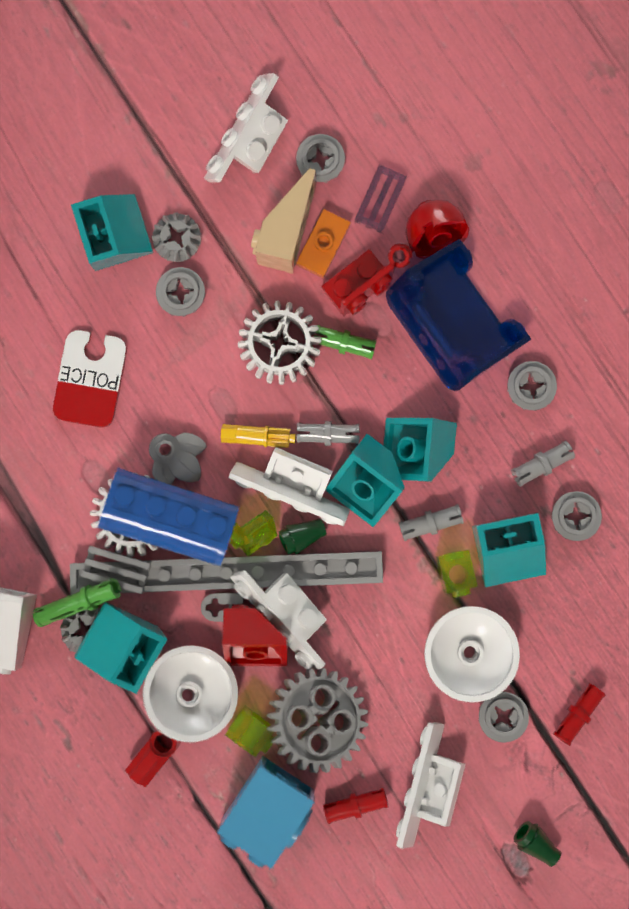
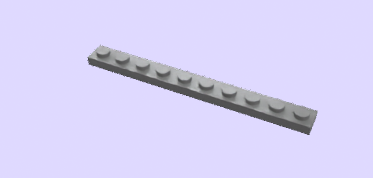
[70,551,383,595]

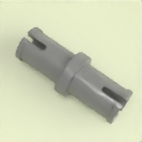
[297,421,360,446]
[511,441,575,487]
[399,504,464,541]

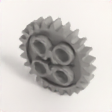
[267,668,368,773]

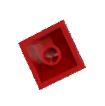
[222,605,288,666]

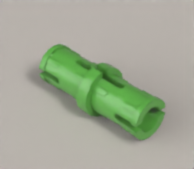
[314,325,377,360]

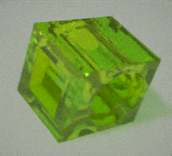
[435,549,478,598]
[225,705,274,758]

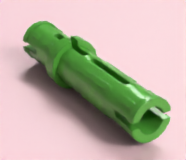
[33,578,121,627]

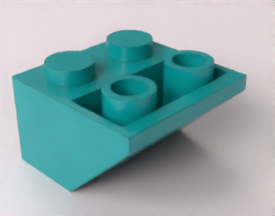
[71,194,154,271]
[472,513,546,587]
[74,602,168,694]

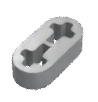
[201,593,256,622]

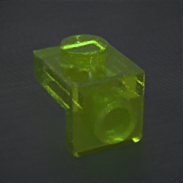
[229,510,278,556]

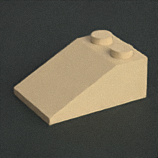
[251,168,316,273]

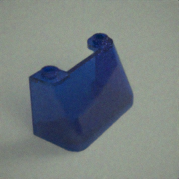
[386,239,531,391]

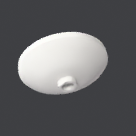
[424,606,520,702]
[143,646,238,742]

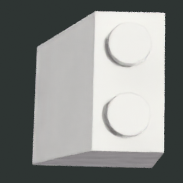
[0,587,37,675]

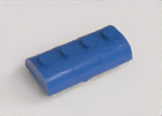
[98,468,239,566]

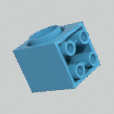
[217,756,315,869]

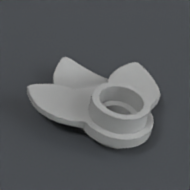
[149,432,207,485]

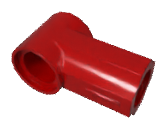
[125,729,181,788]

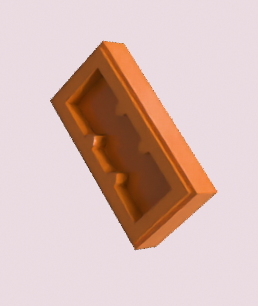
[296,209,351,279]

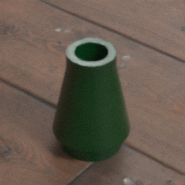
[278,518,327,554]
[514,821,561,867]

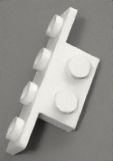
[204,73,288,182]
[229,447,350,526]
[230,570,327,670]
[396,722,466,849]

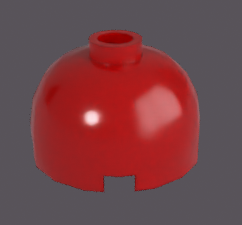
[405,200,470,259]

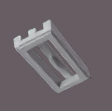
[81,546,151,594]

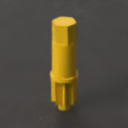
[221,424,296,448]

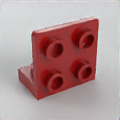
[321,249,395,316]

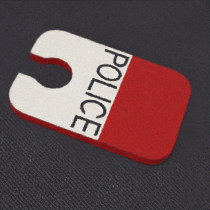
[53,330,127,427]

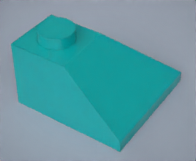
[383,418,457,482]
[325,434,405,527]

